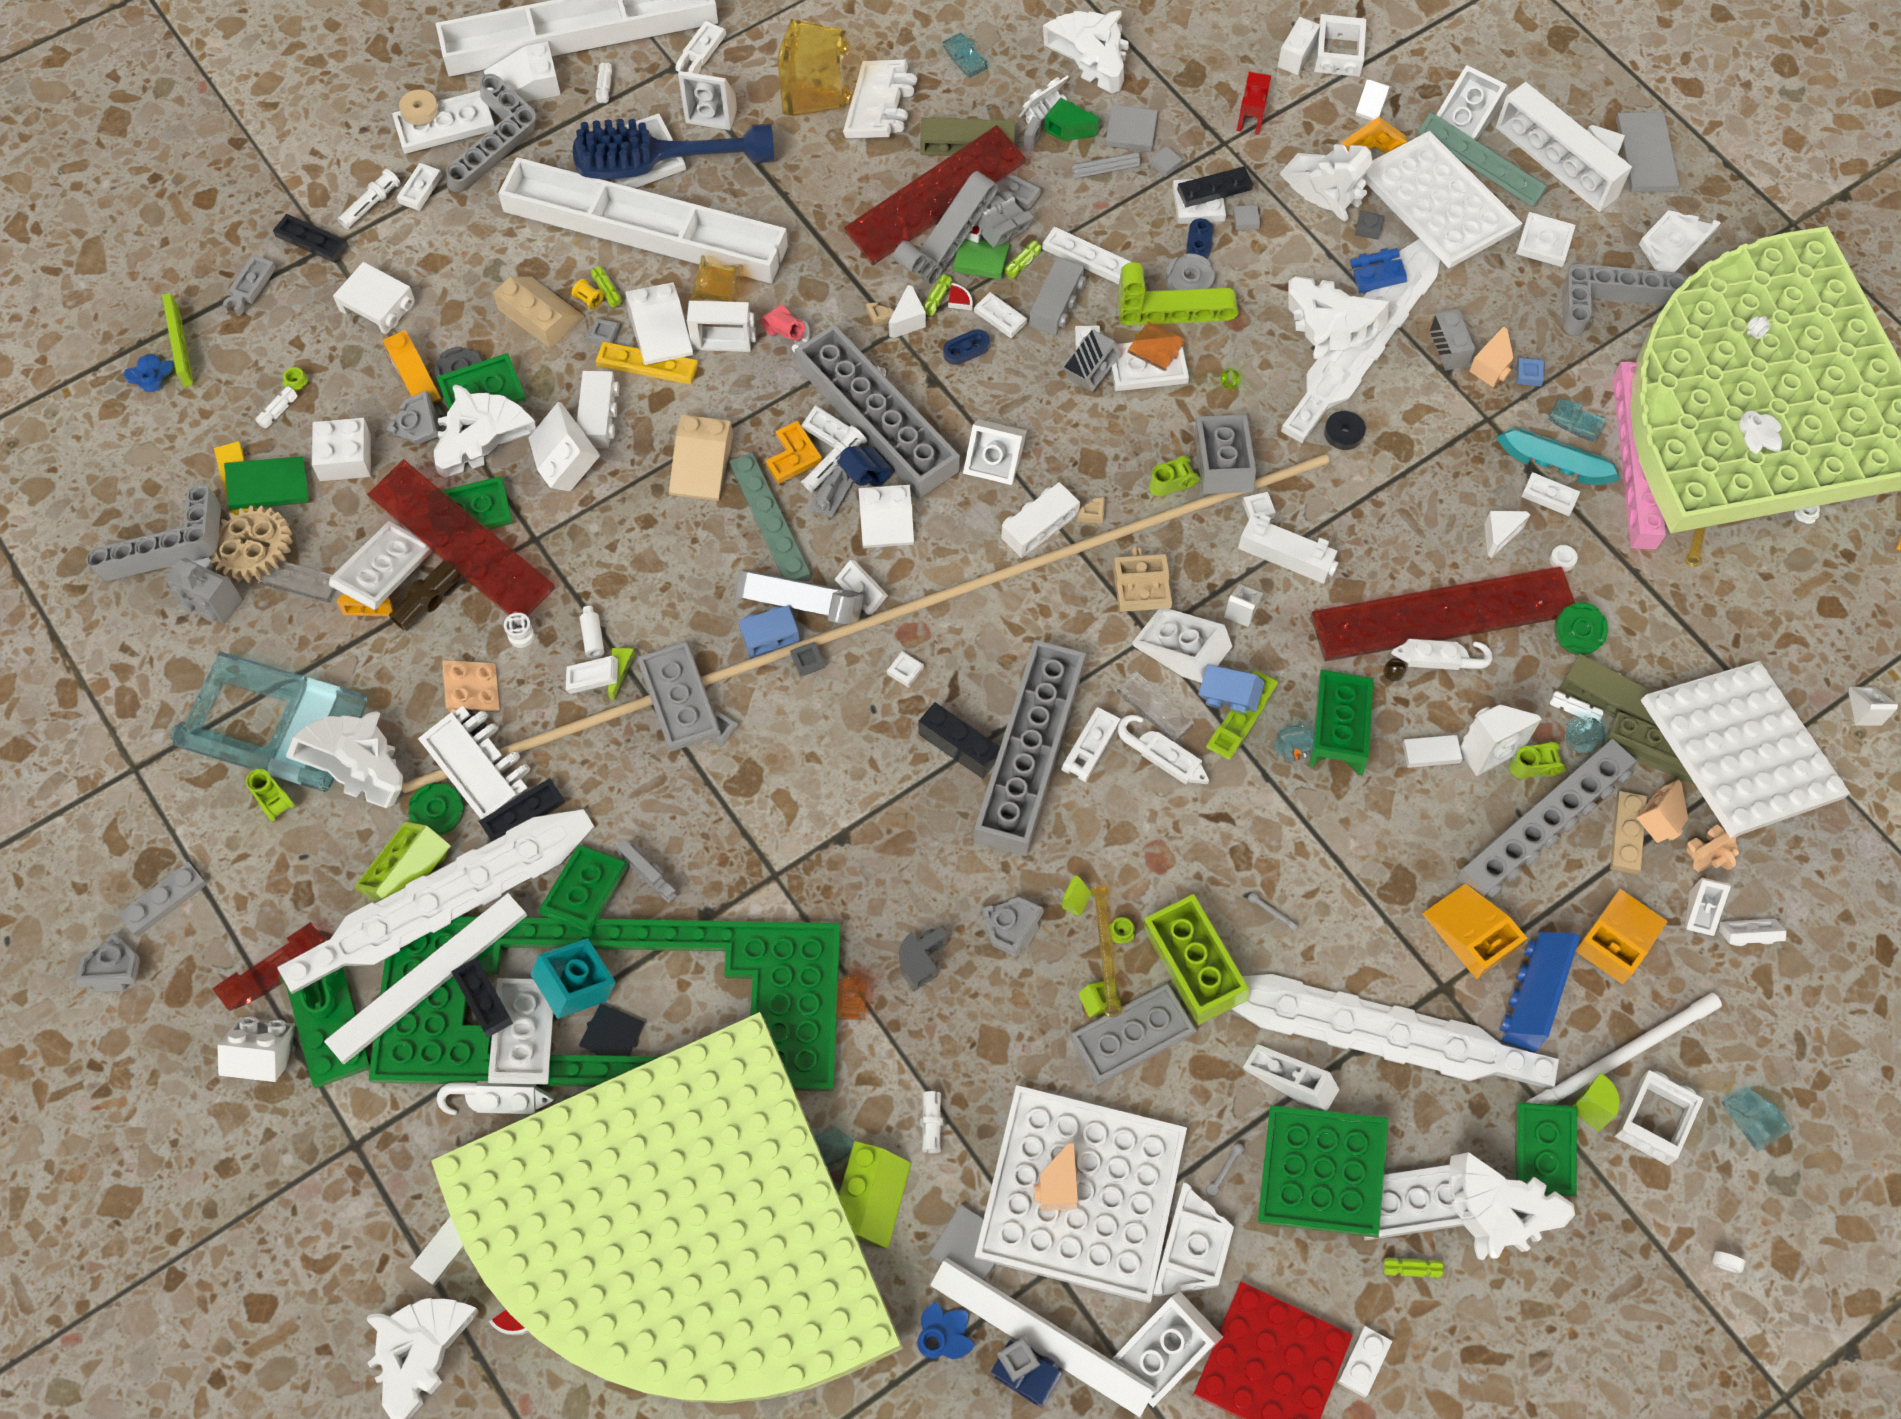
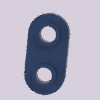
[1186,218,1213,259]
[943,329,990,365]

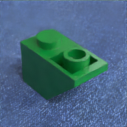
[1044,97,1100,141]

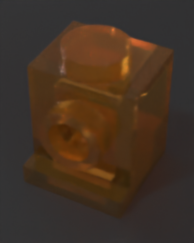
[836,975,867,1020]

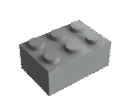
[1194,414,1256,494]

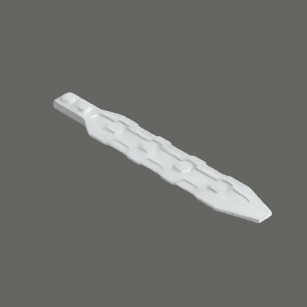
[1281,239,1440,443]
[277,809,594,994]
[1232,974,1559,1089]

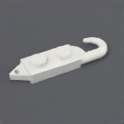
[1391,639,1493,670]
[1118,715,1209,785]
[437,1081,554,1115]

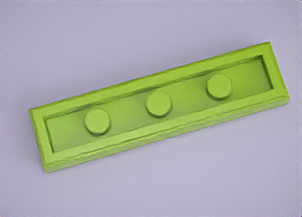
[162,293,194,387]

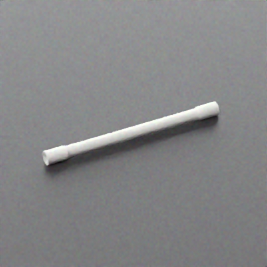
[1526,993,1722,1105]

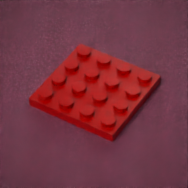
[1193,1281,1353,1419]

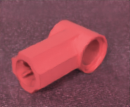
[760,304,806,341]

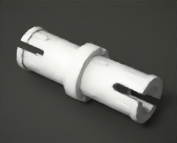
[920,1091,943,1153]

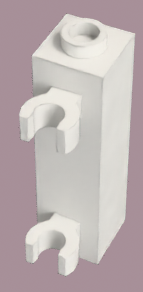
[1238,514,1339,584]

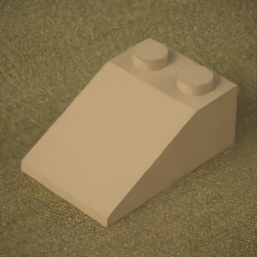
[669,415,733,501]

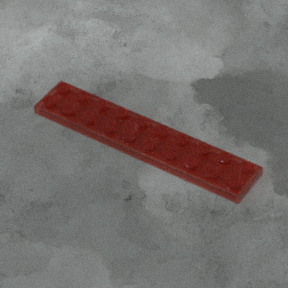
[1310,566,1575,662]

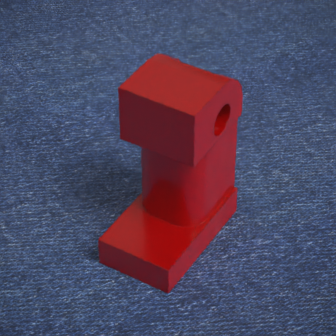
[1236,71,1272,135]

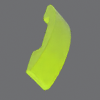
[1206,670,1278,760]

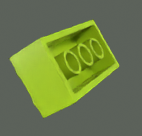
[1144,894,1249,1025]

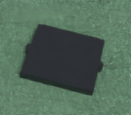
[579,1004,645,1056]

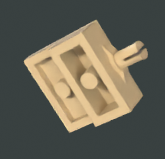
[1113,547,1172,612]

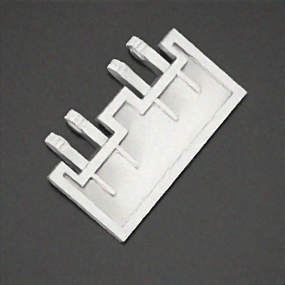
[843,59,917,138]

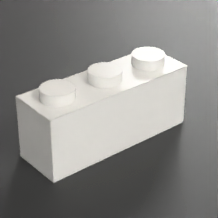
[577,371,619,449]
[1001,482,1080,558]

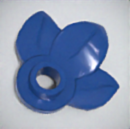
[124,354,174,392]
[917,1302,974,1359]

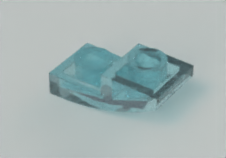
[942,33,988,78]
[1548,398,1606,443]

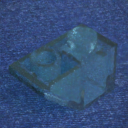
[1721,1087,1793,1152]

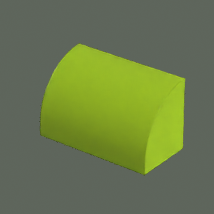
[1572,1073,1620,1132]

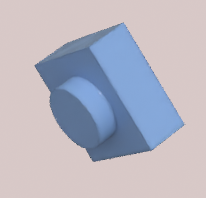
[1516,358,1544,386]

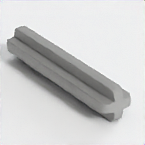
[1071,152,1140,178]

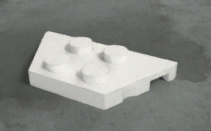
[1639,210,1721,273]
[1153,1182,1234,1297]

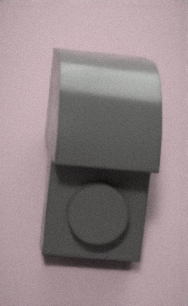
[899,926,948,992]

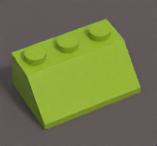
[353,822,450,902]
[839,1141,911,1249]

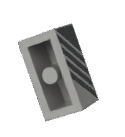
[1429,309,1475,371]
[1063,329,1121,392]

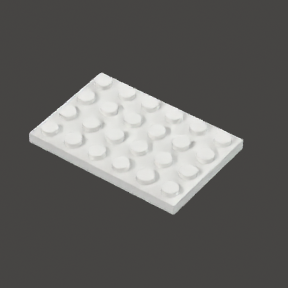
[1363,131,1523,269]

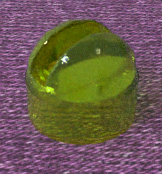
[1220,368,1240,389]

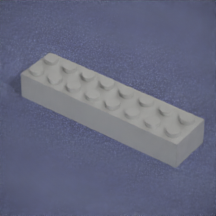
[795,324,960,499]
[974,640,1086,856]

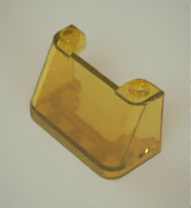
[778,19,852,116]

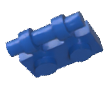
[1350,248,1407,293]

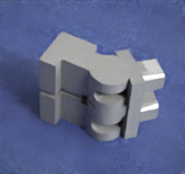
[974,188,1034,249]

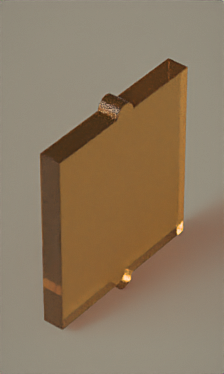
[1127,321,1185,371]

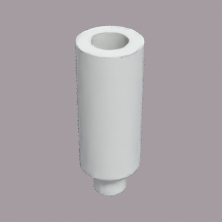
[580,606,605,658]

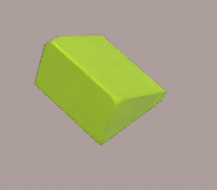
[1062,875,1091,916]
[1079,980,1121,1018]

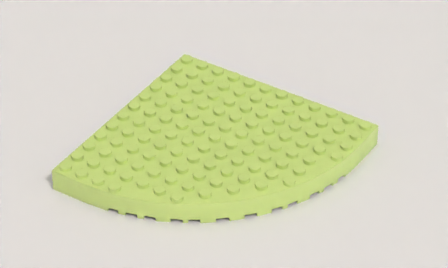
[1630,226,1901,533]
[431,1012,903,1403]

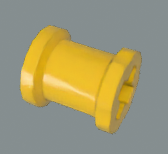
[571,279,604,310]

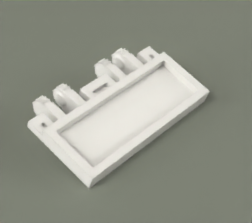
[418,706,530,819]

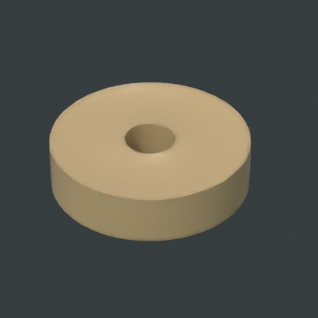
[399,90,438,125]

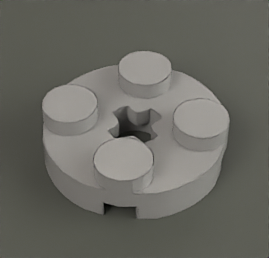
[1166,254,1215,290]

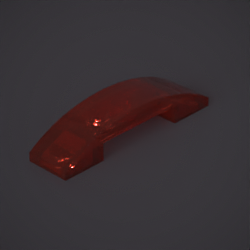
[212,922,326,1011]

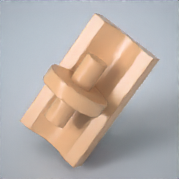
[1687,824,1739,873]

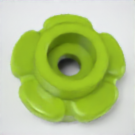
[283,367,308,391]
[1108,917,1135,944]

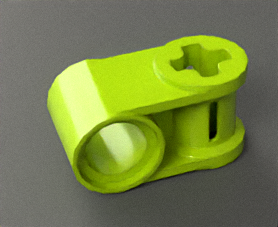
[1149,456,1200,497]
[1509,742,1566,779]
[246,769,295,823]

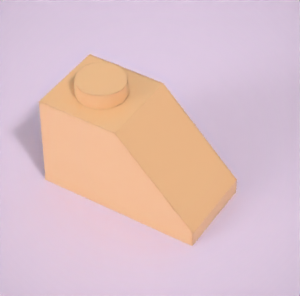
[1469,327,1513,388]
[1636,779,1688,843]
[1033,1143,1078,1211]

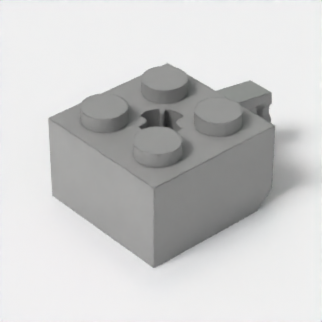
[165,558,242,625]

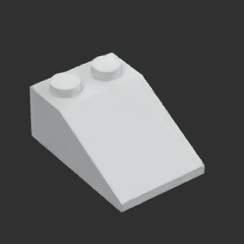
[484,41,560,106]
[1436,65,1509,140]
[678,71,737,130]
[625,282,693,365]
[529,402,600,491]
[1132,609,1232,683]
[1111,1292,1223,1407]

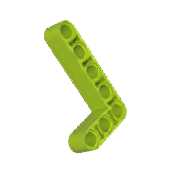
[1117,262,1238,325]

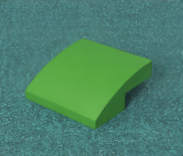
[954,239,1010,280]

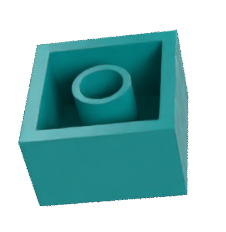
[530,938,616,1019]

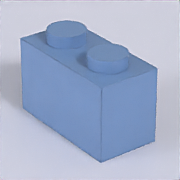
[738,605,799,659]
[1198,664,1265,714]

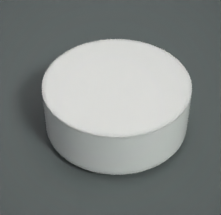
[1549,545,1578,572]
[1712,1251,1746,1273]

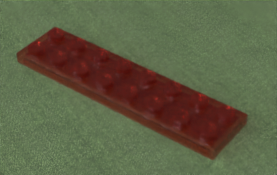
[844,125,1026,266]
[367,459,555,617]

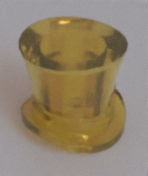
[691,255,743,302]

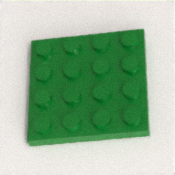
[1258,1105,1389,1238]

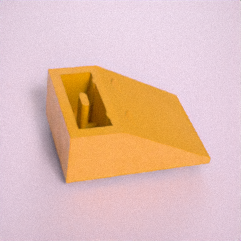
[1422,883,1528,980]
[1575,889,1668,985]

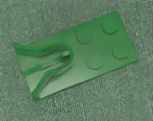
[1308,669,1374,776]
[280,967,371,1089]

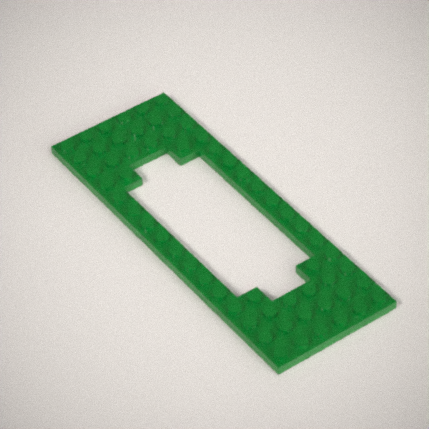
[368,916,840,1091]

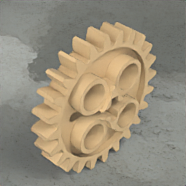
[209,506,293,583]

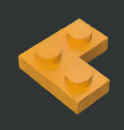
[1341,116,1407,153]
[765,421,822,485]

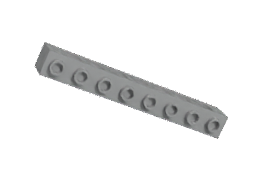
[1457,738,1637,899]

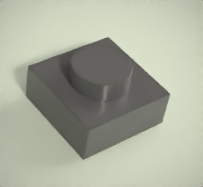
[1355,211,1384,240]
[790,642,825,677]

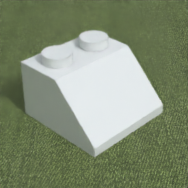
[963,419,1027,485]
[858,485,914,548]

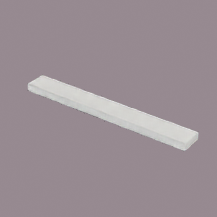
[324,893,527,1064]
[930,1257,1156,1417]

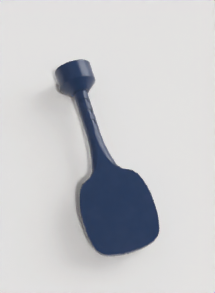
[573,119,774,179]

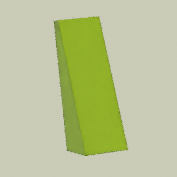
[608,648,636,700]

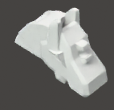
[1043,10,1129,94]
[1279,144,1373,222]
[1288,276,1389,359]
[434,385,536,478]
[286,711,403,808]
[1449,1152,1575,1260]
[367,1298,480,1419]

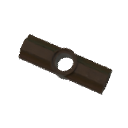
[389,561,461,631]

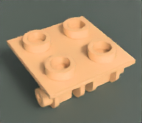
[442,660,500,713]

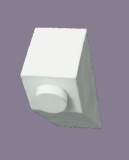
[1243,1044,1340,1111]

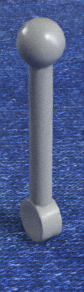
[1248,893,1299,931]
[1206,1143,1244,1197]

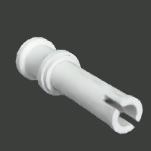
[337,169,401,229]
[801,425,867,493]

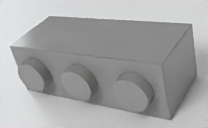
[1029,257,1086,336]

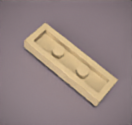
[1610,791,1647,875]

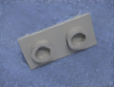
[809,465,854,518]

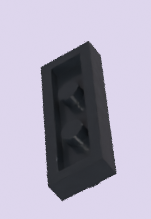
[1177,166,1253,208]
[273,213,349,263]
[479,778,565,842]
[451,958,513,1038]

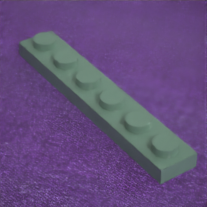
[1417,112,1549,207]
[729,453,811,581]

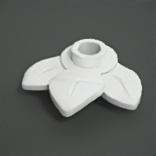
[1739,410,1782,454]

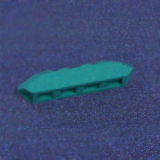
[1496,426,1621,485]

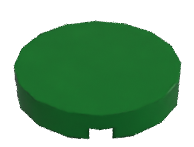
[1554,602,1608,655]
[408,783,464,835]

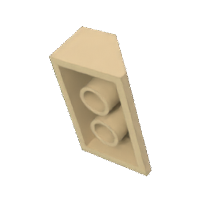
[493,277,584,349]

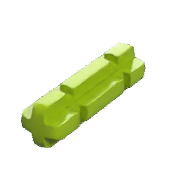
[1004,241,1041,279]
[591,266,622,308]
[922,274,952,317]
[1383,1257,1443,1278]

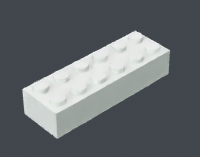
[1495,82,1632,212]

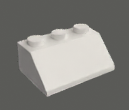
[1460,705,1542,776]

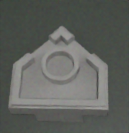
[386,391,442,445]
[981,896,1044,957]
[75,933,140,992]

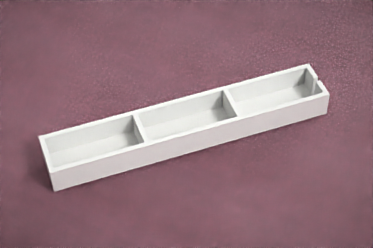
[436,0,718,77]
[498,157,788,284]

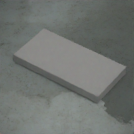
[1616,112,1680,192]
[637,641,721,752]
[1069,983,1197,1086]

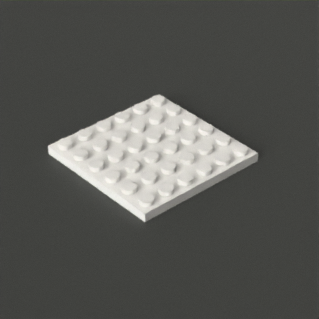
[1641,661,1851,838]
[974,1085,1187,1304]

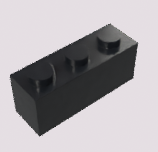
[918,702,1000,779]

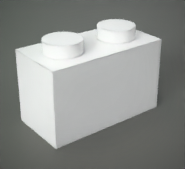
[1277,17,1320,75]

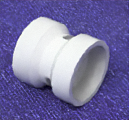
[504,613,535,648]

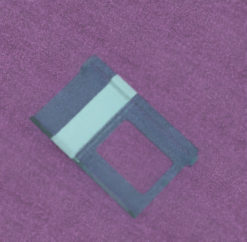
[170,651,367,792]

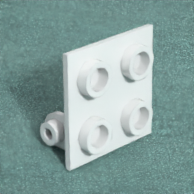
[1019,75,1069,124]

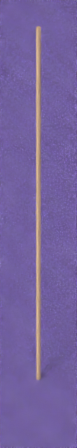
[402,454,1330,794]

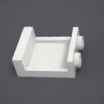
[333,262,415,335]

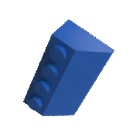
[1499,932,1580,1053]

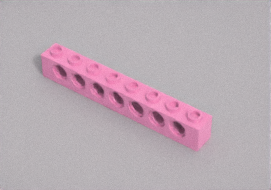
[1612,362,1666,549]

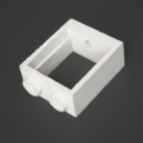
[1314,14,1366,77]
[687,301,756,352]
[1614,1070,1704,1166]

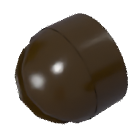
[1383,658,1406,681]

